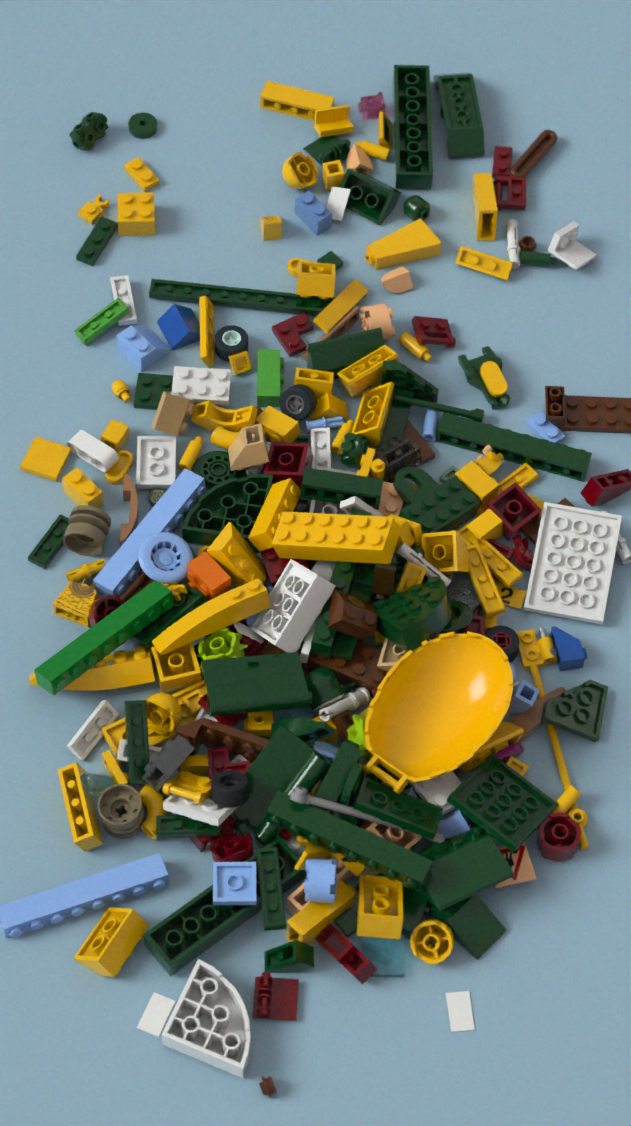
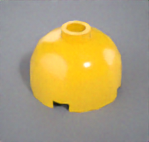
[282,152,318,190]
[146,693,182,735]
[410,919,454,964]

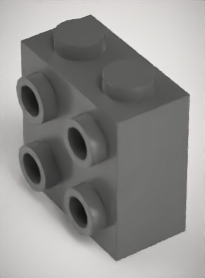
[142,735,195,792]

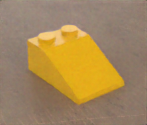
[357,874,403,939]

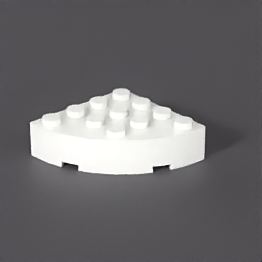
[162,959,250,1078]

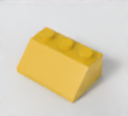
[337,345,400,397]
[352,382,394,448]
[207,522,266,588]
[459,721,524,774]
[73,907,149,977]

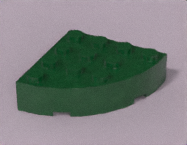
[182,474,273,553]
[372,576,452,652]

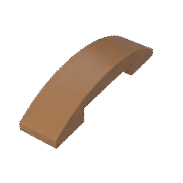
[120,474,138,547]
[510,687,566,743]

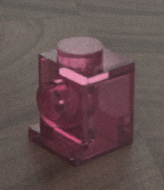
[358,92,386,120]

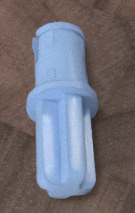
[305,416,344,433]

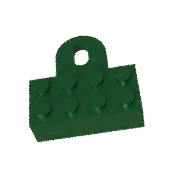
[393,466,482,534]
[331,756,384,827]

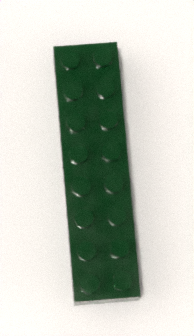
[393,65,433,189]
[143,836,306,976]

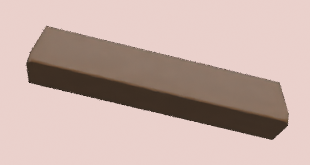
[300,306,359,362]

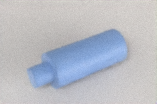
[422,409,439,442]

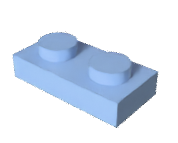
[526,411,565,444]

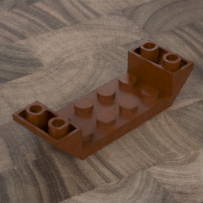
[545,386,631,434]
[175,718,269,763]

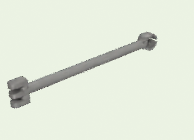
[290,786,445,843]

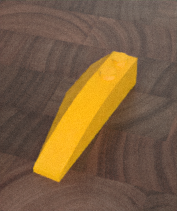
[152,578,271,655]

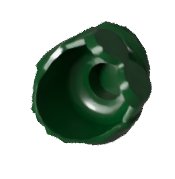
[340,433,370,468]

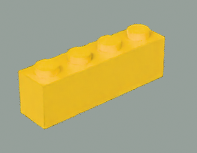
[260,81,335,121]
[248,478,301,552]
[58,762,103,852]

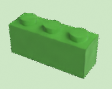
[257,349,284,407]

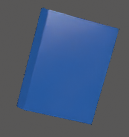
[157,304,200,351]

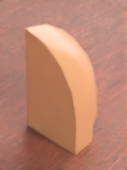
[346,144,373,174]
[381,266,413,293]

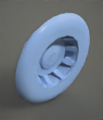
[138,532,193,584]

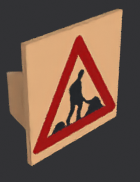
[495,842,537,888]

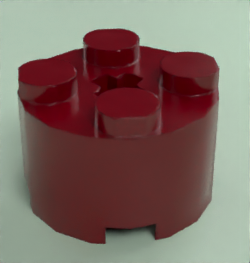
[537,812,581,861]

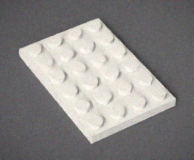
[524,502,622,625]

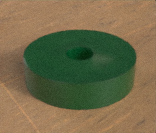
[128,112,157,139]

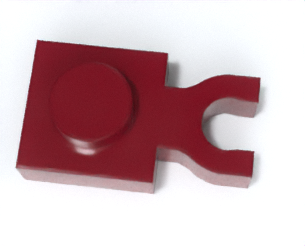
[513,534,534,571]

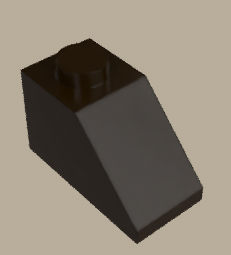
[371,563,396,601]

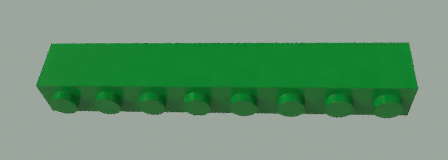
[34,580,174,696]

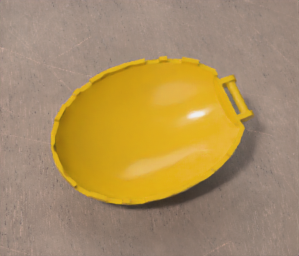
[364,631,513,794]

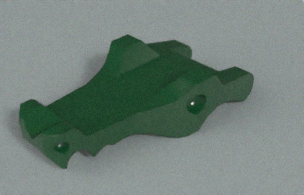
[458,346,510,410]

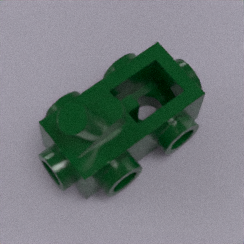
[69,112,108,150]

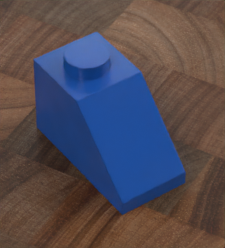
[550,626,587,671]

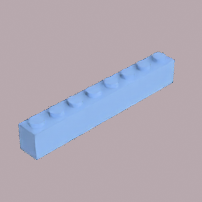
[93,468,206,597]
[0,853,169,938]

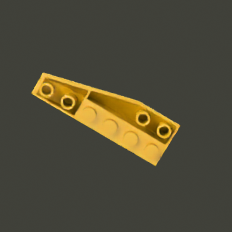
[29,646,155,691]

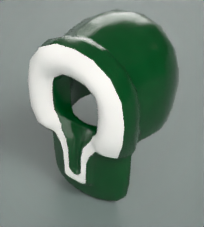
[305,667,356,712]

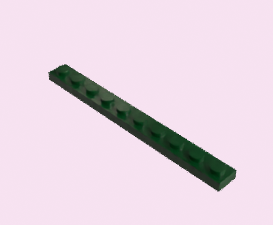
[149,279,335,315]

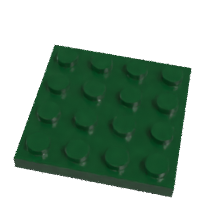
[446,754,559,853]

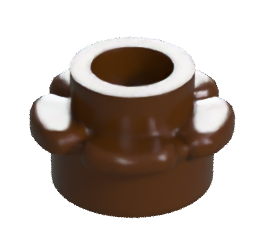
[519,236,536,252]
[259,1076,277,1098]

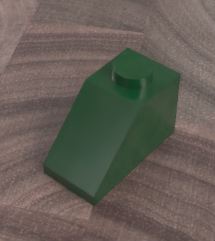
[265,940,314,973]

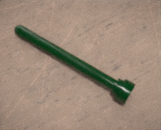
[393,394,484,423]

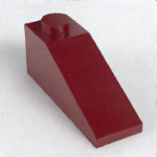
[580,469,631,507]

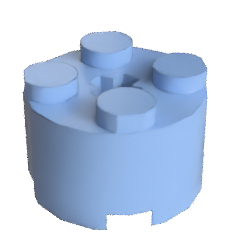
[304,859,338,903]

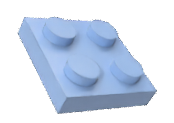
[213,862,256,905]

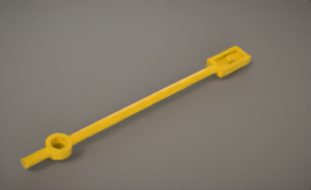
[516,629,589,850]

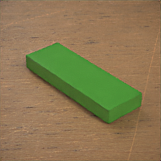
[74,298,130,345]

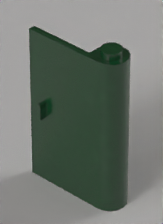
[201,652,313,717]
[232,725,331,845]

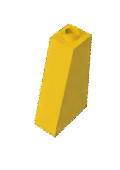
[472,173,498,241]
[365,218,442,270]
[286,880,356,945]

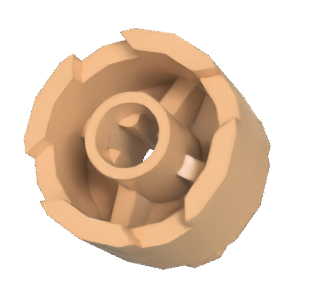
[360,303,396,341]

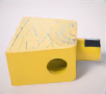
[53,577,98,627]

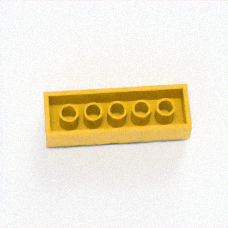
[272,512,400,564]

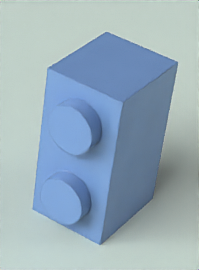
[294,191,332,235]

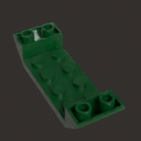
[433,73,485,158]

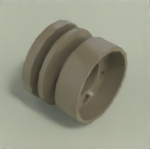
[63,505,111,556]
[98,784,145,838]

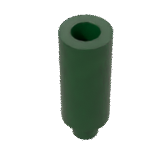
[520,251,557,267]

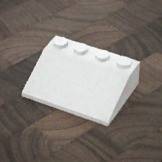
[250,559,335,653]

